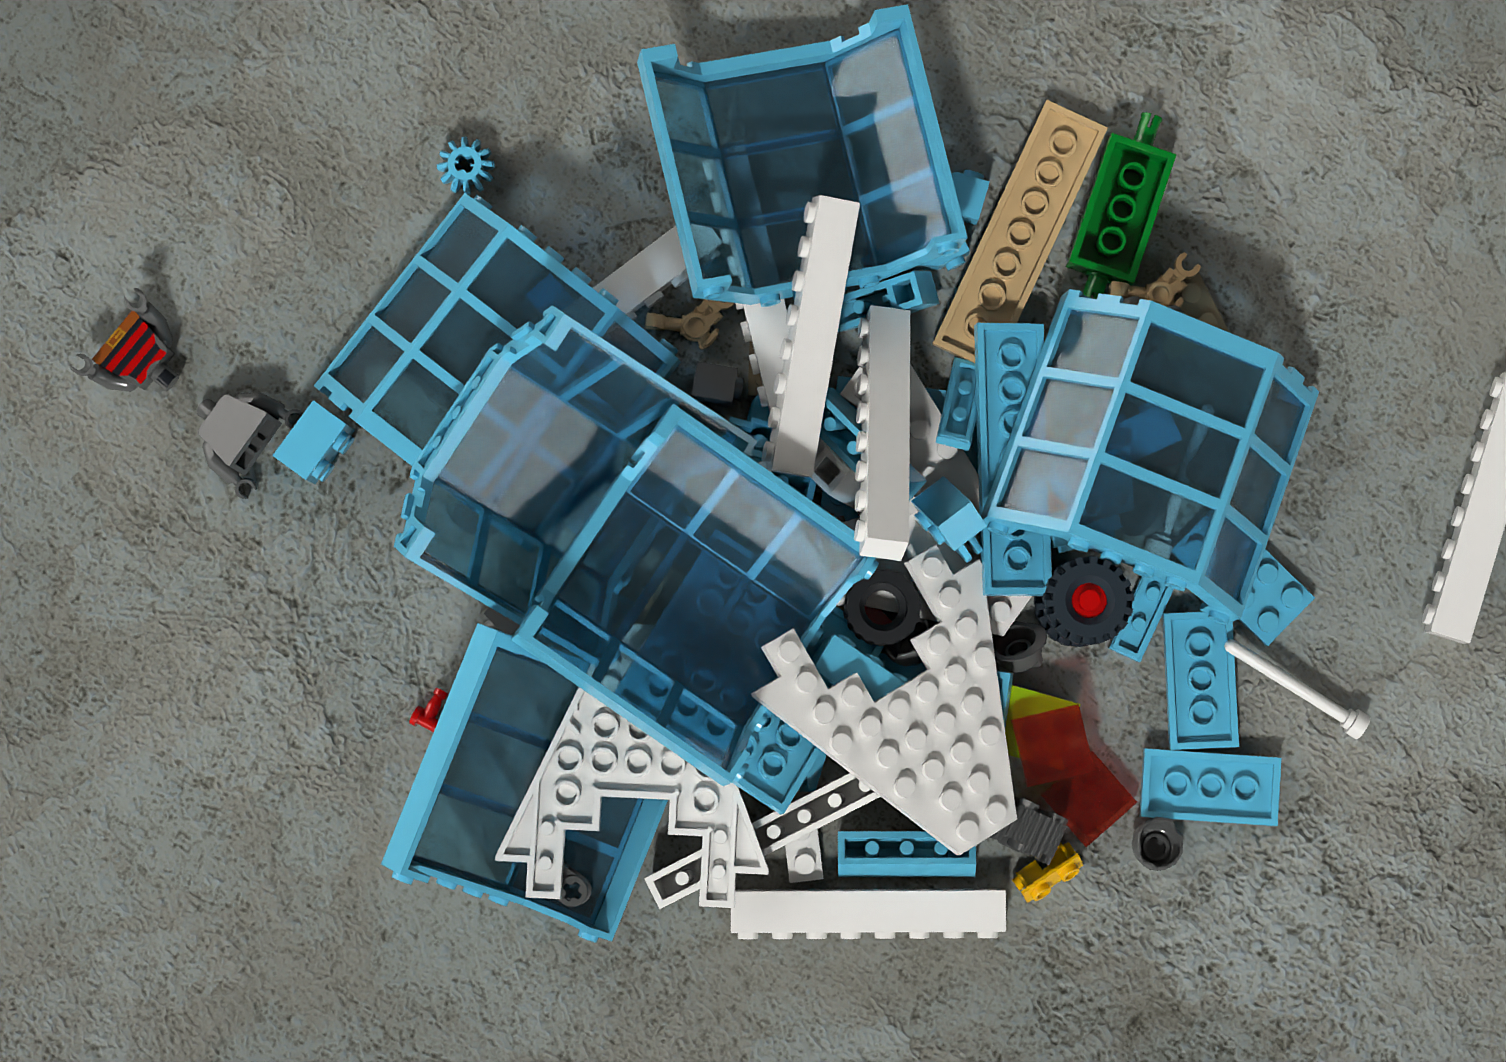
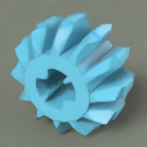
[437,137,495,195]

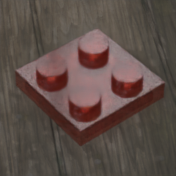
[1011,704,1095,787]
[1040,751,1137,847]

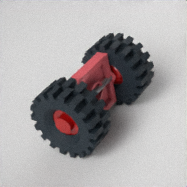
[1034,556,1134,647]

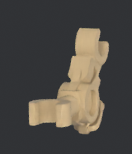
[1108,252,1201,307]
[645,299,734,350]

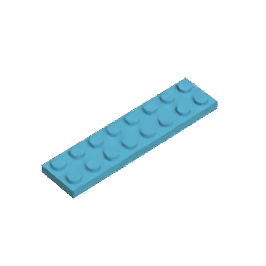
[974,323,1052,596]

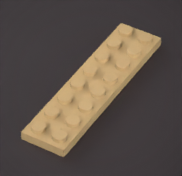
[932,100,1108,363]

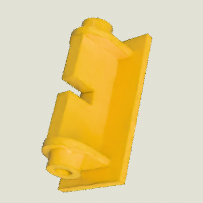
[1012,842,1084,903]

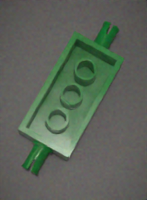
[1065,112,1177,299]

